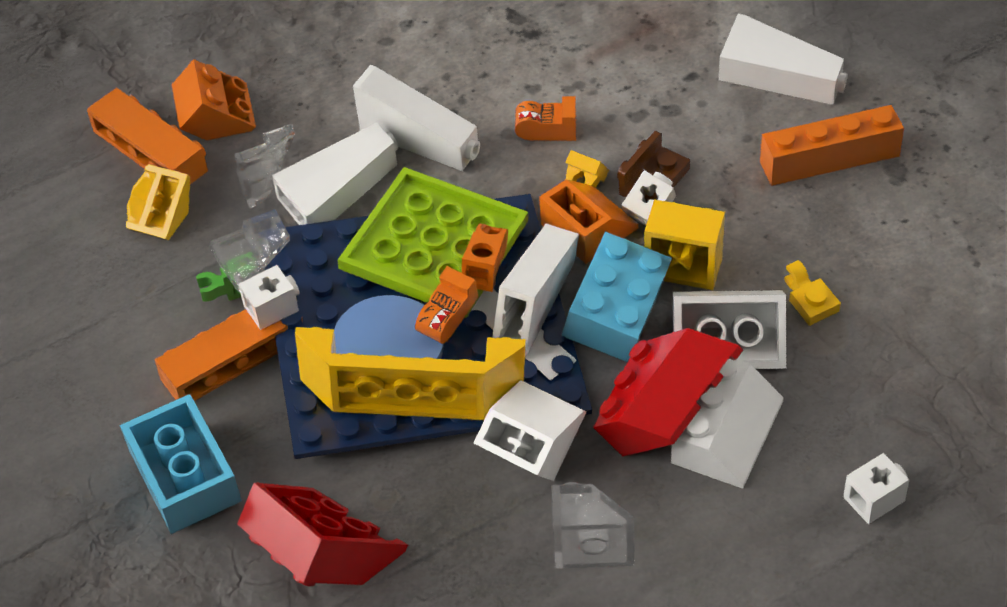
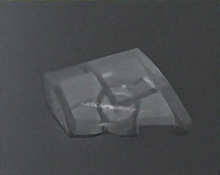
[234,124,295,209]
[210,209,290,292]

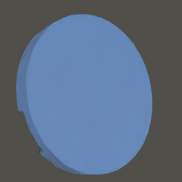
[334,295,444,359]

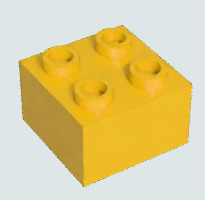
[644,199,725,290]

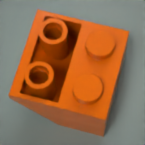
[172,59,256,140]
[539,179,639,264]

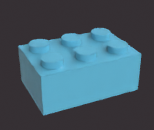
[561,231,672,362]
[120,394,242,534]

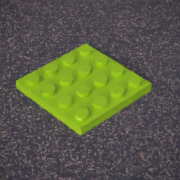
[338,167,528,318]

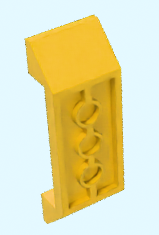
[295,327,526,420]

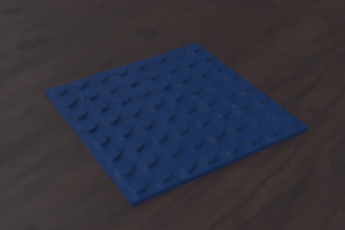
[259,194,592,459]

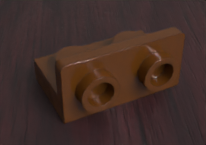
[617,131,690,203]

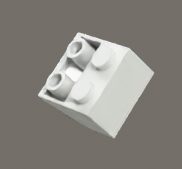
[474,380,586,481]

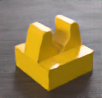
[565,150,609,188]

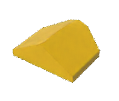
[126,164,190,240]

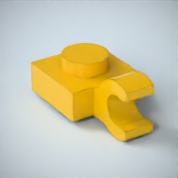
[784,260,841,326]

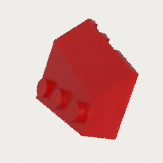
[593,328,743,457]
[237,482,408,586]

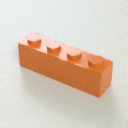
[87,88,208,184]
[760,105,904,186]
[154,309,303,401]

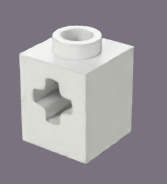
[622,170,676,226]
[238,265,300,330]
[843,453,909,524]

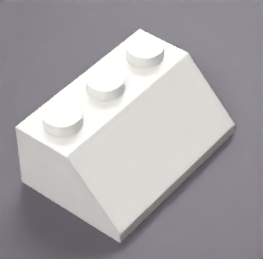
[673,290,786,369]
[671,359,783,488]

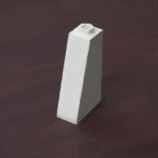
[719,14,848,105]
[353,65,480,171]
[272,123,398,225]
[492,224,579,357]

